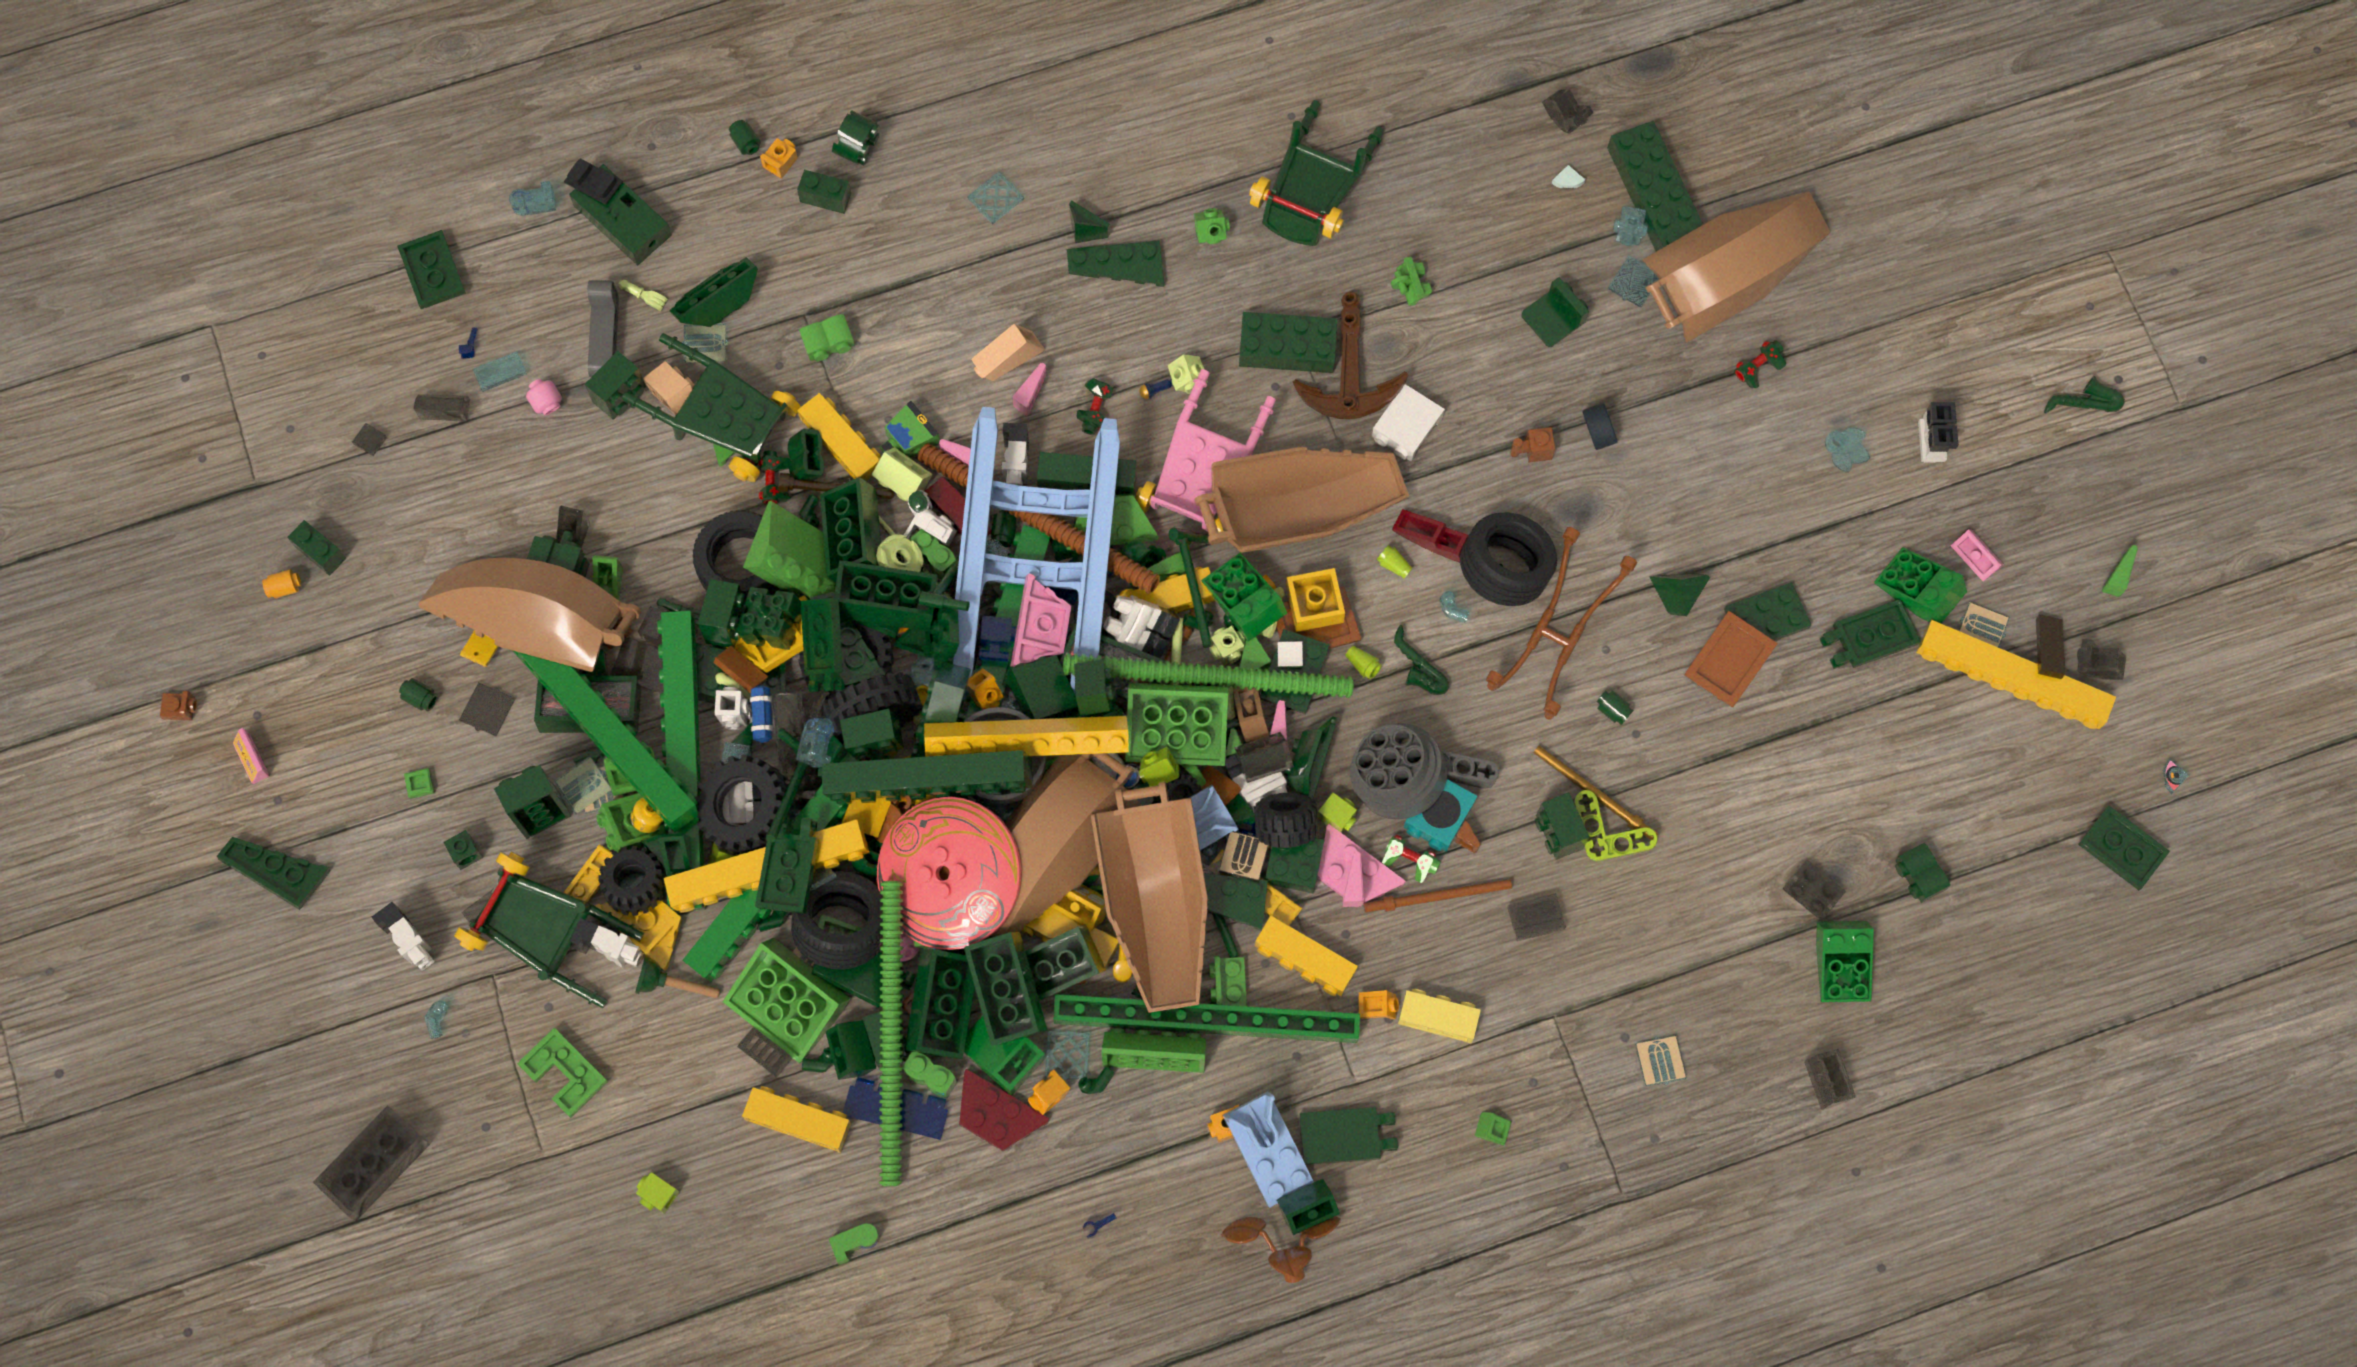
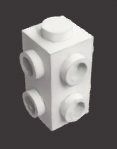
[715,687,752,730]

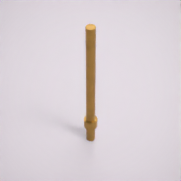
[1533,745,1658,840]

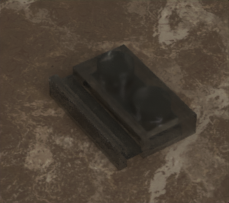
[1507,893,1566,941]

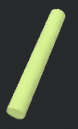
[1170,618,1183,685]

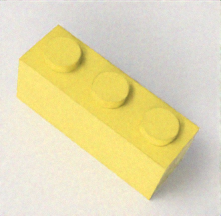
[1398,989,1481,1043]

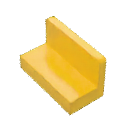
[842,798,891,838]

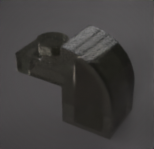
[1542,89,1593,134]
[2077,639,2126,680]

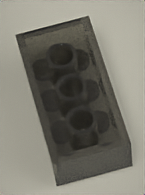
[313,1105,430,1221]

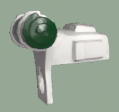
[904,490,956,547]

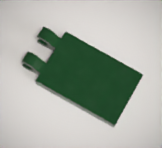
[800,598,845,692]
[1820,599,1921,669]
[755,816,819,914]
[812,930,916,1008]
[1299,1107,1398,1165]

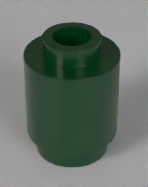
[729,120,761,155]
[990,510,1017,548]
[399,678,438,711]
[1596,690,1634,725]

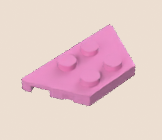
[1011,574,1071,667]
[1317,824,1405,908]

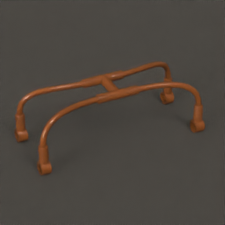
[1486,527,1637,720]

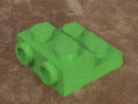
[596,793,666,853]

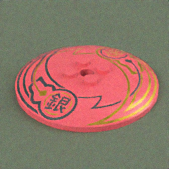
[877,797,1022,950]

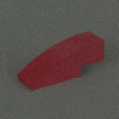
[924,477,992,536]
[1392,509,1469,563]

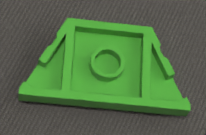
[1066,493,1159,550]

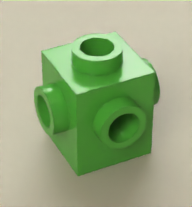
[1194,208,1230,244]

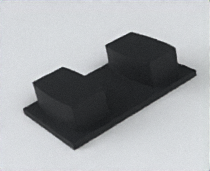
[564,158,623,205]

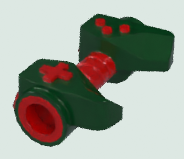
[1734,340,1786,388]
[1076,378,1113,435]
[759,450,791,505]

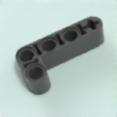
[587,280,619,377]
[1400,751,1499,789]

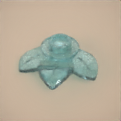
[1825,428,1870,472]

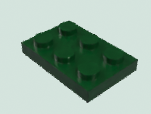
[397,230,466,310]
[1724,582,1811,641]
[1260,629,1330,715]
[2078,805,2170,891]

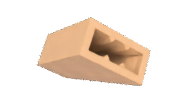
[971,324,1045,381]

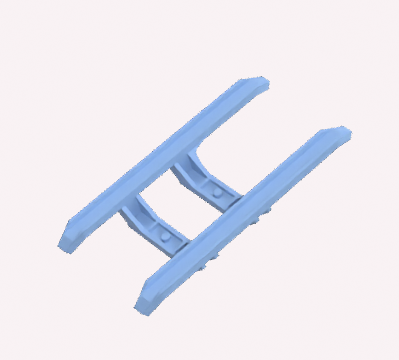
[953,407,1120,710]

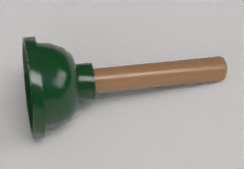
[635,955,720,998]

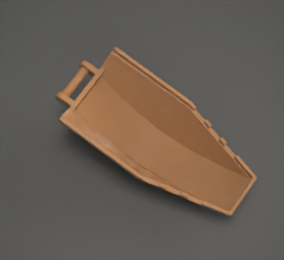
[1642,191,1831,343]
[1194,447,1409,553]
[419,558,641,672]
[987,753,1142,939]
[1091,781,1208,1013]

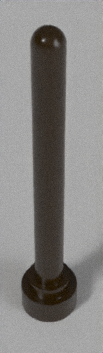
[778,473,895,499]

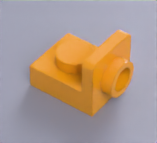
[1359,990,1399,1019]

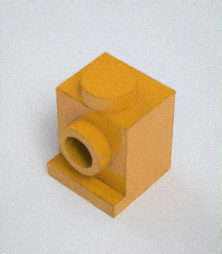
[760,138,798,179]
[967,669,1004,710]
[1028,1069,1070,1115]
[1207,1104,1239,1143]

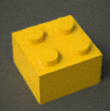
[1286,568,1345,632]

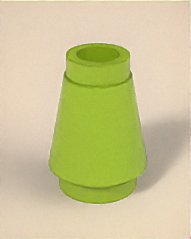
[1376,545,1413,579]
[1345,646,1382,679]

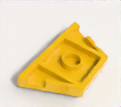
[726,595,808,673]
[595,900,682,971]

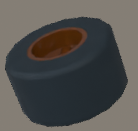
[1582,403,1618,450]

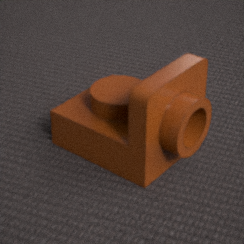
[160,690,197,721]

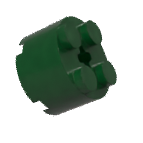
[832,110,880,166]

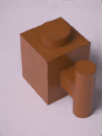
[1510,427,1555,463]

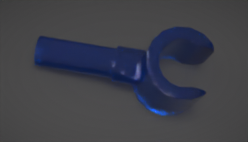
[459,327,478,359]
[1083,1213,1117,1238]

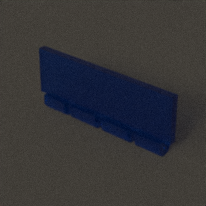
[843,1077,949,1140]

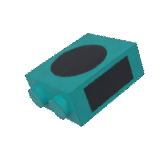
[1403,779,1478,852]

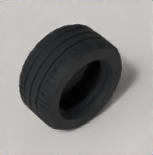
[692,510,779,601]
[1460,512,1558,606]
[791,871,883,969]

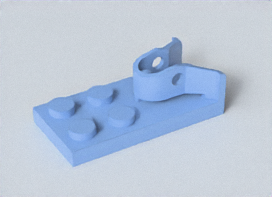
[1190,785,1238,850]
[1223,1091,1314,1208]

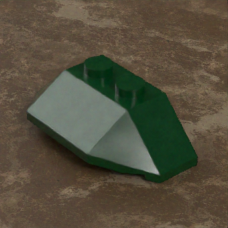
[669,257,758,327]
[1284,716,1338,799]

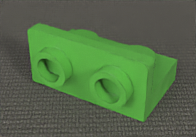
[1209,956,1247,1006]

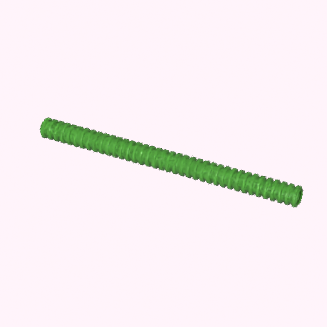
[1063,653,1354,698]
[879,881,903,1186]

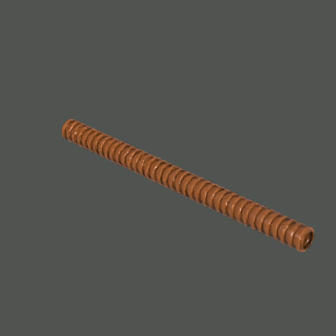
[918,443,1160,594]

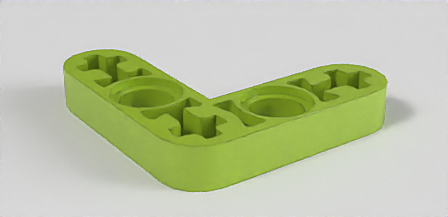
[1575,790,1657,862]

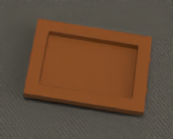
[1276,586,1361,650]
[1684,611,1778,708]

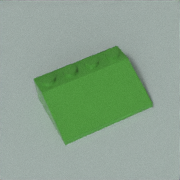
[743,501,836,600]
[1125,682,1228,766]
[723,938,851,1063]
[1102,1029,1206,1073]

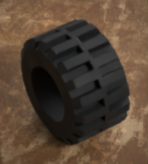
[1254,793,1318,848]
[598,846,666,916]

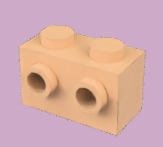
[643,361,695,416]

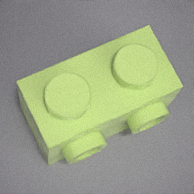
[872,447,933,501]

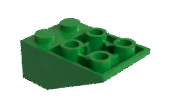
[1874,547,1967,624]
[1201,552,1287,642]
[1816,921,1874,1002]
[964,1016,1046,1096]

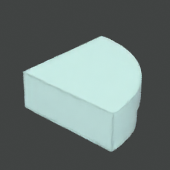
[1552,165,1585,188]

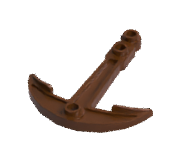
[1292,292,1408,419]

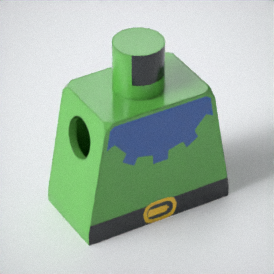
[879,401,940,458]

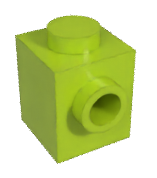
[1139,747,1179,787]
[1317,793,1357,833]
[636,1172,680,1214]

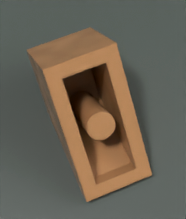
[1233,687,1270,742]

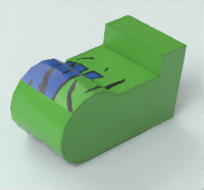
[828,1223,879,1265]

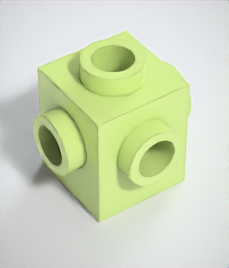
[1168,354,1208,394]
[1209,626,1246,666]

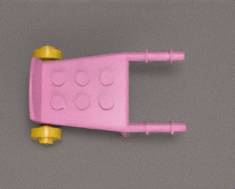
[1135,369,1276,532]

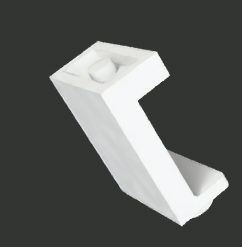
[1372,384,1445,461]

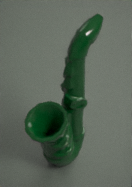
[2044,376,2125,414]
[1394,625,1449,695]

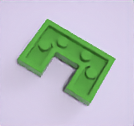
[517,1027,608,1118]

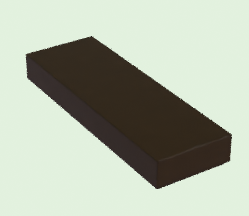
[2036,614,2065,679]

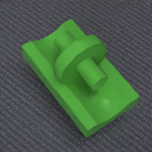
[1391,257,1432,306]

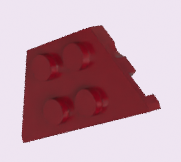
[959,1069,1050,1152]

